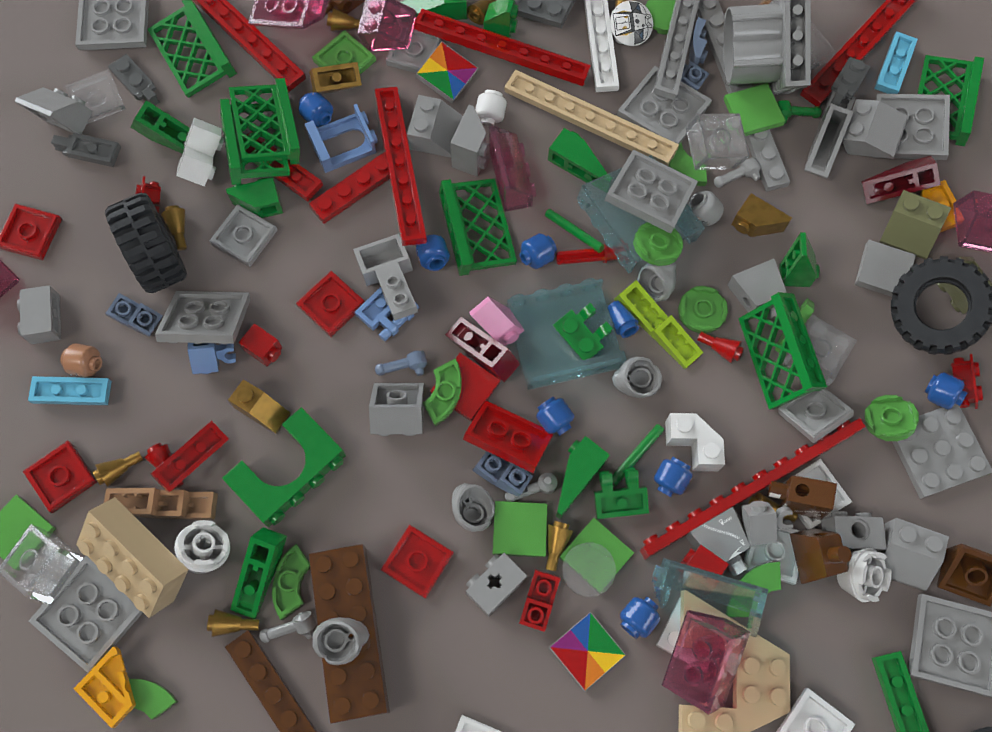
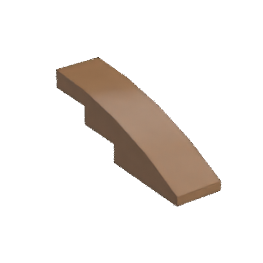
[104,488,218,520]

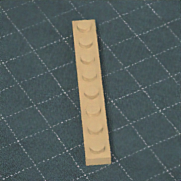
[504,70,679,166]

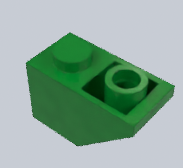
[483,0,519,38]
[226,177,283,218]

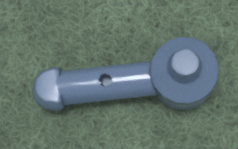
[375,350,427,376]

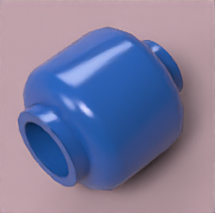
[299,92,333,127]
[520,233,557,269]
[416,234,450,271]
[925,372,967,410]
[536,396,574,436]
[654,456,693,497]
[620,597,660,639]

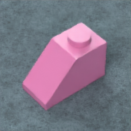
[469,296,525,346]

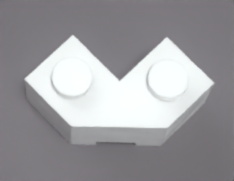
[176,118,224,186]
[665,413,725,472]

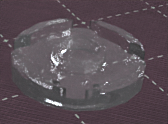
[562,542,616,597]

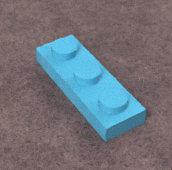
[874,31,918,94]
[28,376,112,405]

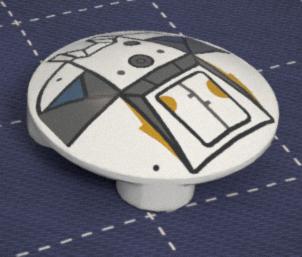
[610,0,653,46]

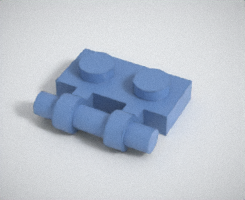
[355,287,420,341]

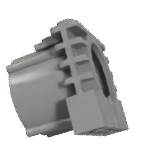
[723,0,811,95]

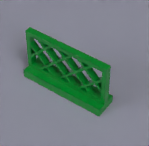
[148,0,237,98]
[917,55,984,146]
[229,78,300,165]
[220,99,290,185]
[439,178,517,276]
[738,292,827,410]

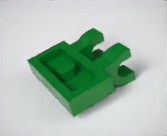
[553,303,613,364]
[594,467,649,519]

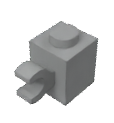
[742,501,793,546]

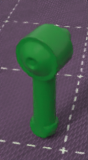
[777,100,822,124]

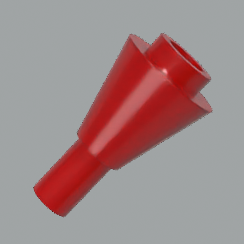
[697,332,744,364]
[145,443,184,489]

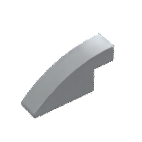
[804,91,856,179]

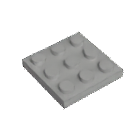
[75,0,149,50]
[617,66,712,145]
[872,94,950,160]
[604,149,698,234]
[155,291,250,344]
[892,404,992,499]
[29,556,143,673]
[908,594,992,698]

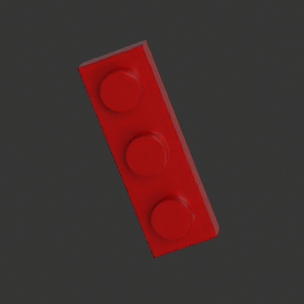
[150,420,229,493]

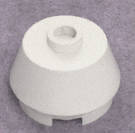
[174,520,230,574]
[837,548,891,602]

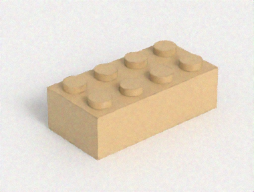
[76,497,189,618]

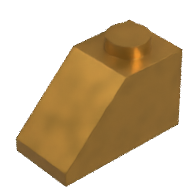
[309,62,362,94]
[731,193,792,237]
[228,379,291,434]

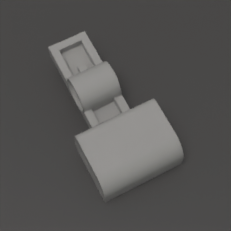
[353,234,418,321]

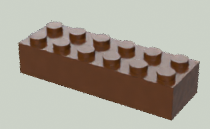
[309,544,390,724]

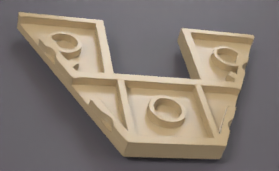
[679,590,790,732]

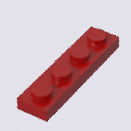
[246,131,323,202]
[309,152,390,224]

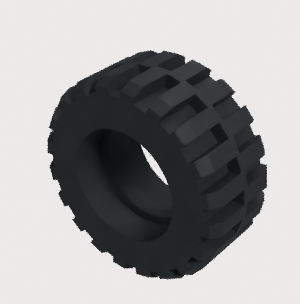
[105,193,187,293]
[891,256,992,355]

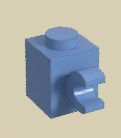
[188,343,236,374]

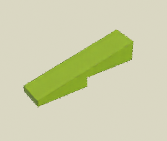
[614,280,704,369]

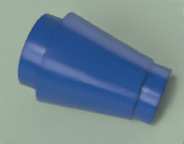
[607,301,639,338]

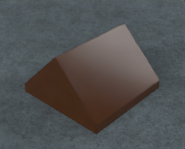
[937,543,992,607]

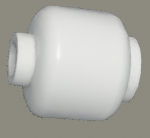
[475,90,507,126]

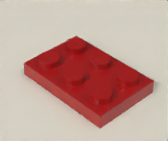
[463,400,554,473]

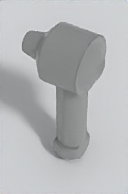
[714,157,761,188]
[505,473,557,502]
[259,611,316,643]

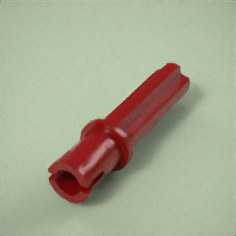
[556,244,629,265]

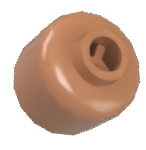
[60,343,102,378]

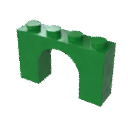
[222,407,346,528]

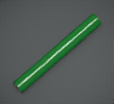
[545,209,605,253]
[612,424,664,487]

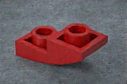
[519,569,561,632]

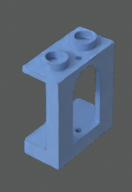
[305,104,378,173]

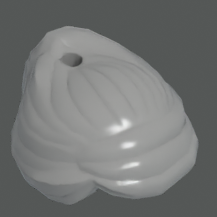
[637,262,676,302]
[612,357,662,398]
[452,483,495,532]
[312,617,370,665]

